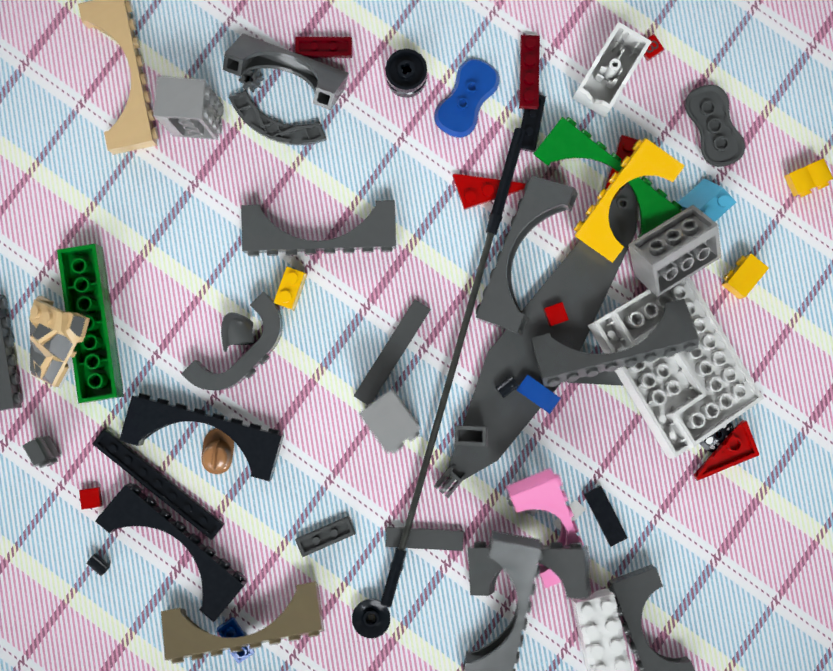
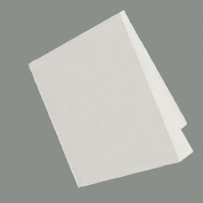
[588,277,764,459]

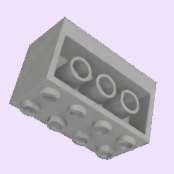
[153,76,224,140]
[628,205,721,297]
[358,389,421,454]

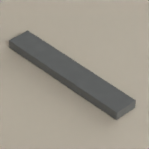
[354,299,431,406]

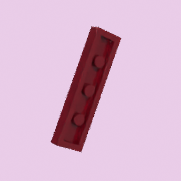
[519,35,540,109]

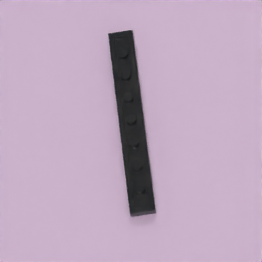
[92,429,225,540]

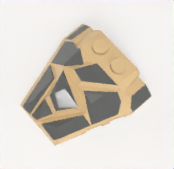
[29,296,90,387]

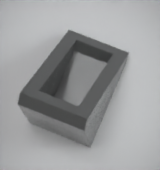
[455,425,488,447]

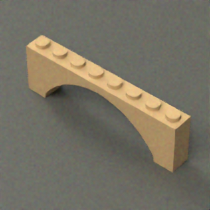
[78,0,159,155]

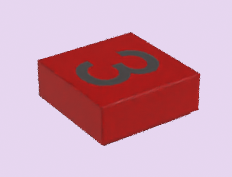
[643,34,664,61]

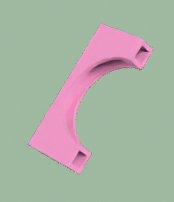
[506,468,584,588]

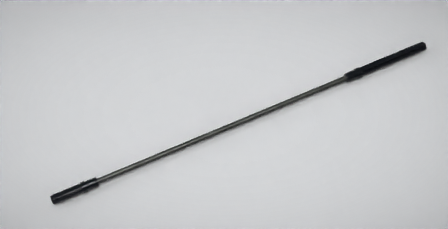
[381,128,526,607]

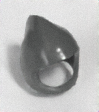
[221,312,255,352]

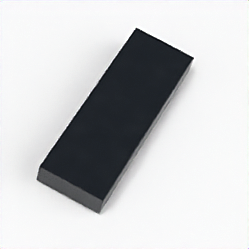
[520,95,546,152]
[583,486,628,547]

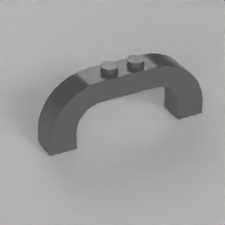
[181,292,283,391]

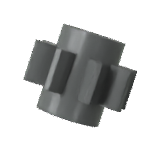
[238,69,264,92]

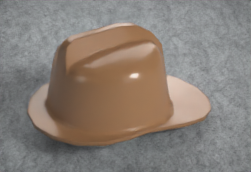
[201,428,234,474]

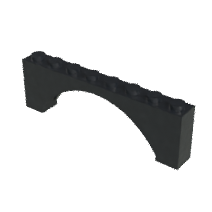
[119,393,284,481]
[95,483,247,622]

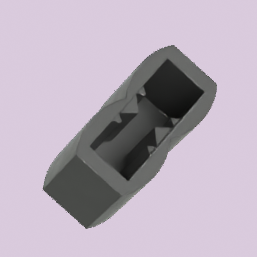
[22,436,60,468]

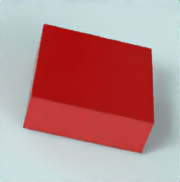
[543,302,569,326]
[79,487,103,510]

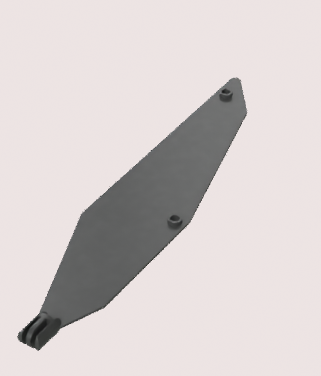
[434,182,637,498]

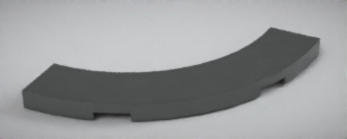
[229,91,327,145]

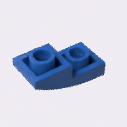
[517,374,561,414]
[217,617,255,664]

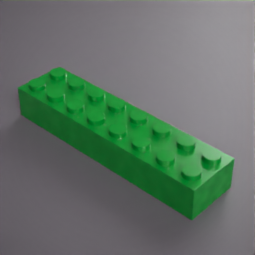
[57,244,124,403]

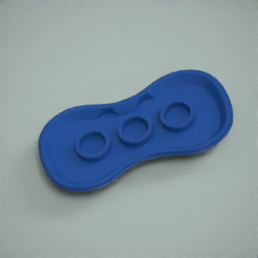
[434,58,500,138]

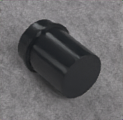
[495,376,519,398]
[86,553,110,576]

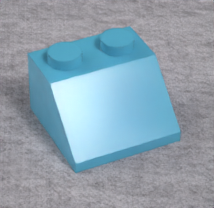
[677,178,736,222]

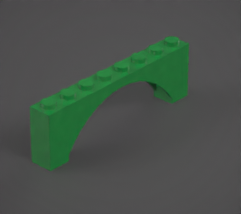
[534,117,683,238]

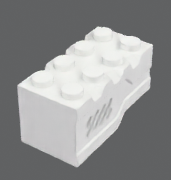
[572,22,652,118]
[571,588,632,671]

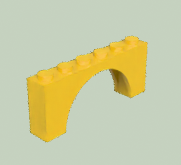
[573,138,685,263]

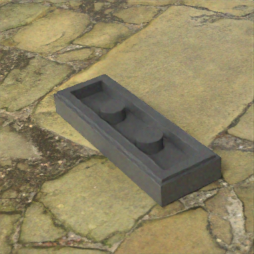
[295,515,356,557]

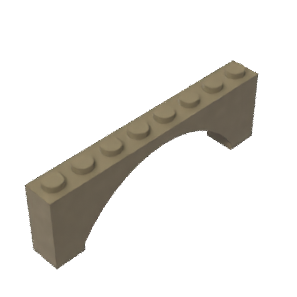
[161,582,325,664]

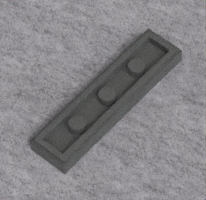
[386,527,464,551]

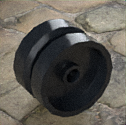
[385,49,427,98]

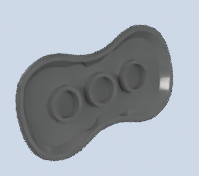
[685,85,745,167]

